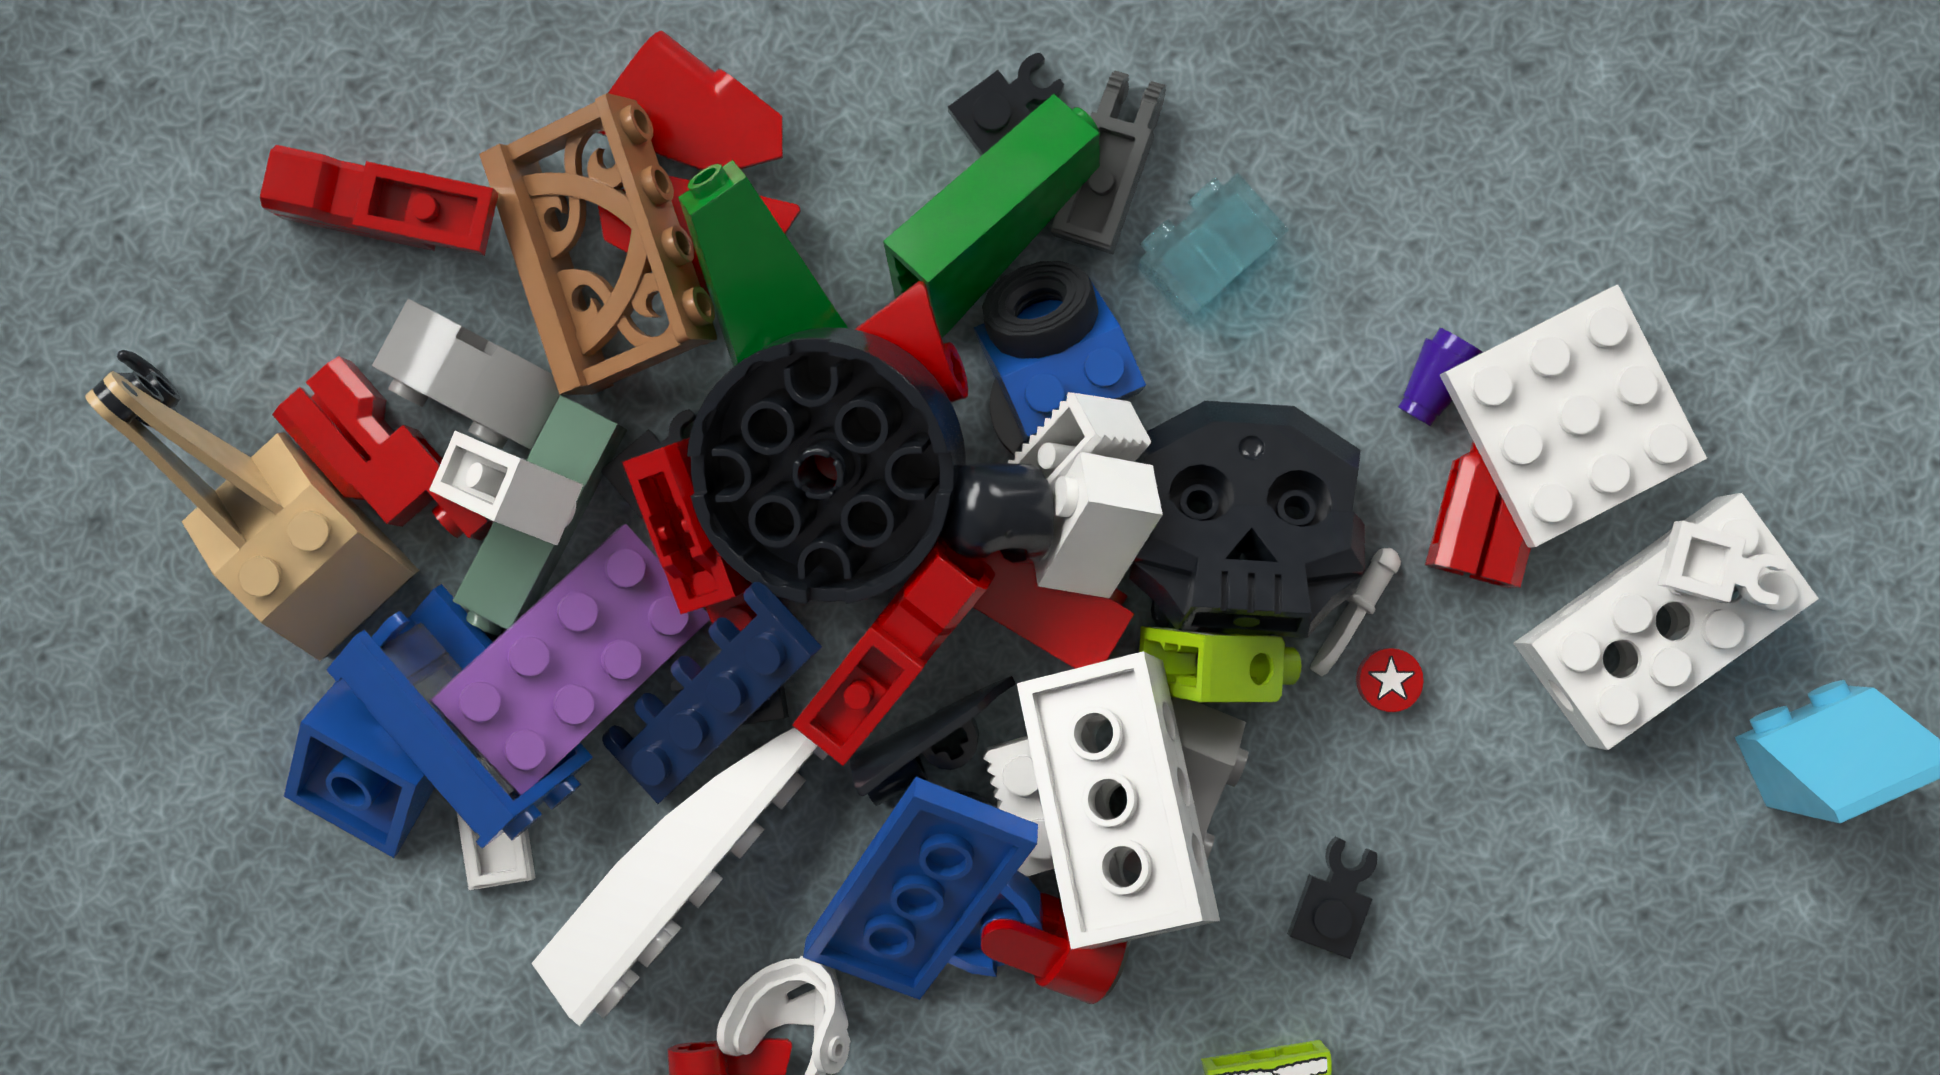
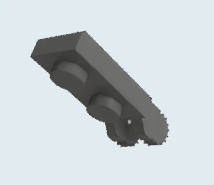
[1051,70,1166,254]

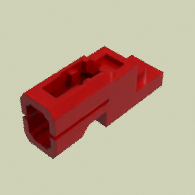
[260,145,499,256]
[272,356,494,541]
[622,437,757,650]
[1425,441,1531,588]
[792,538,996,766]

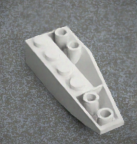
[532,727,828,1026]

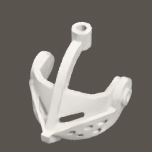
[717,956,851,1075]

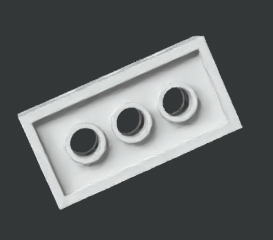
[1513,493,1819,750]
[1017,651,1220,949]

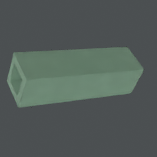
[453,395,627,636]

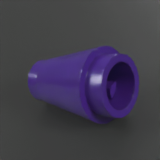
[1398,327,1483,426]

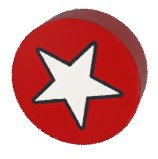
[1356,648,1424,712]

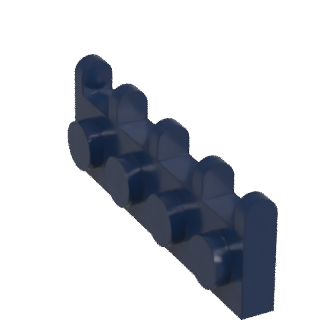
[602,582,822,804]

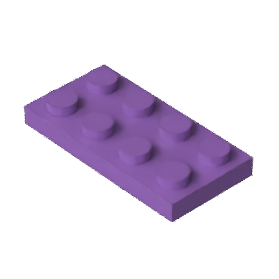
[429,524,710,796]

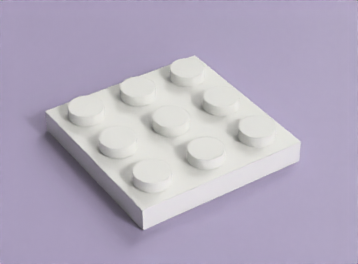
[1440,284,1707,548]

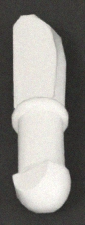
[1310,548,1401,676]

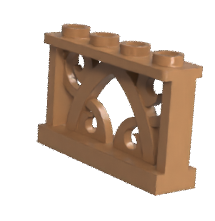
[479,93,717,395]

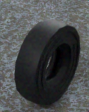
[982,261,1098,358]

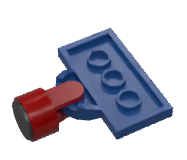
[803,777,1130,1004]

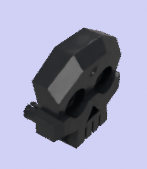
[1129,401,1365,638]

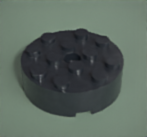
[687,327,966,604]

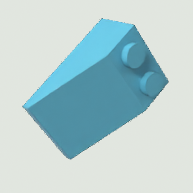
[1735,680,1940,824]

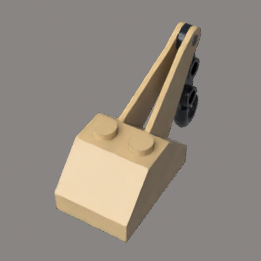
[85,350,419,661]

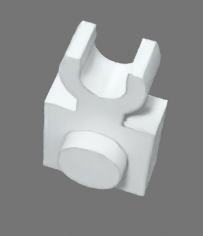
[1657,521,1789,605]

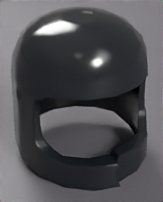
[941,463,1054,563]

